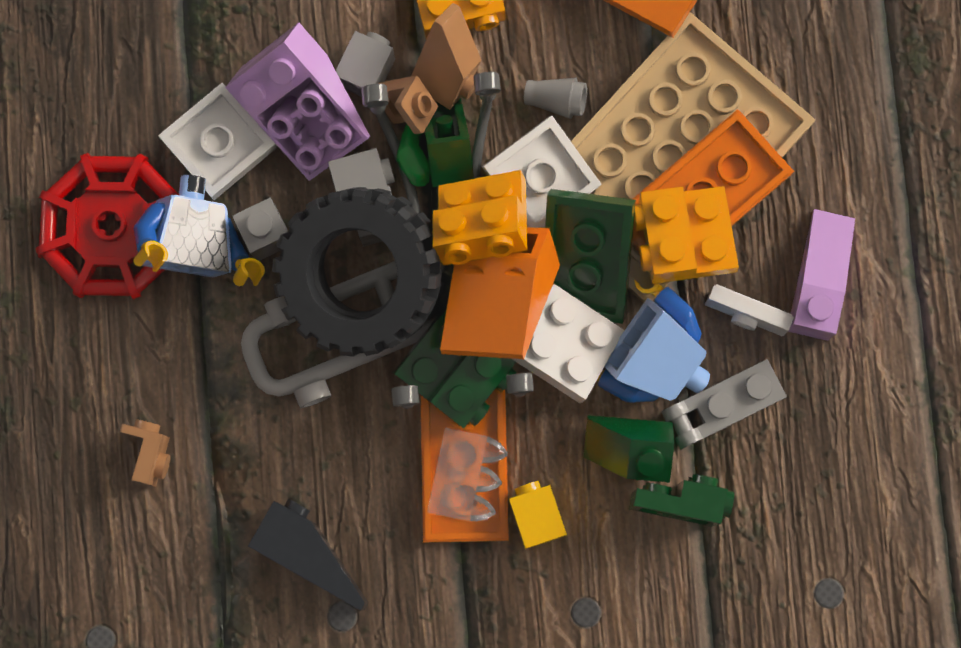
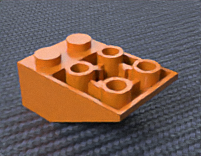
[440,227,560,360]

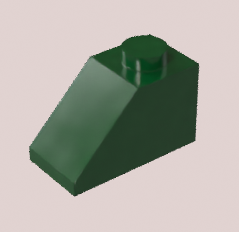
[424,98,474,187]
[583,415,674,483]

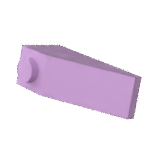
[788,209,855,341]

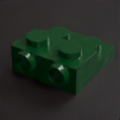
[393,306,517,428]
[629,474,735,527]

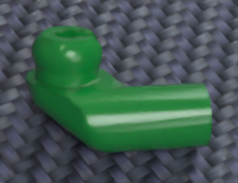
[396,124,431,187]

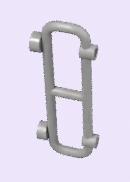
[241,261,437,409]

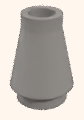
[524,77,587,119]

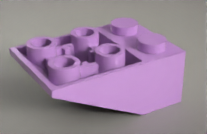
[225,22,370,181]

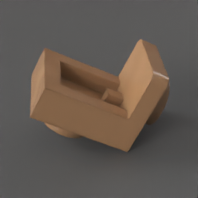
[378,75,438,134]
[120,419,170,487]

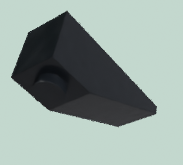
[248,498,368,611]

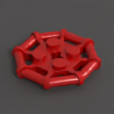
[35,153,179,300]

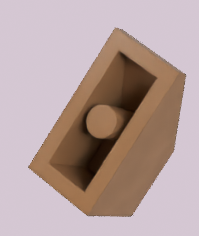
[411,3,481,110]

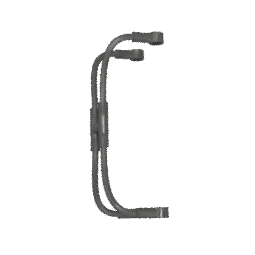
[361,72,534,409]

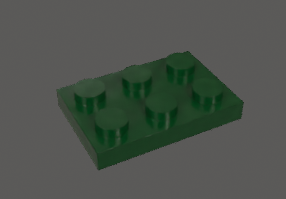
[545,189,636,324]

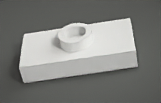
[705,284,794,336]

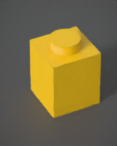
[509,481,567,549]

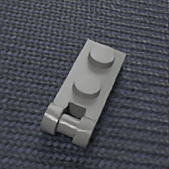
[661,359,787,450]

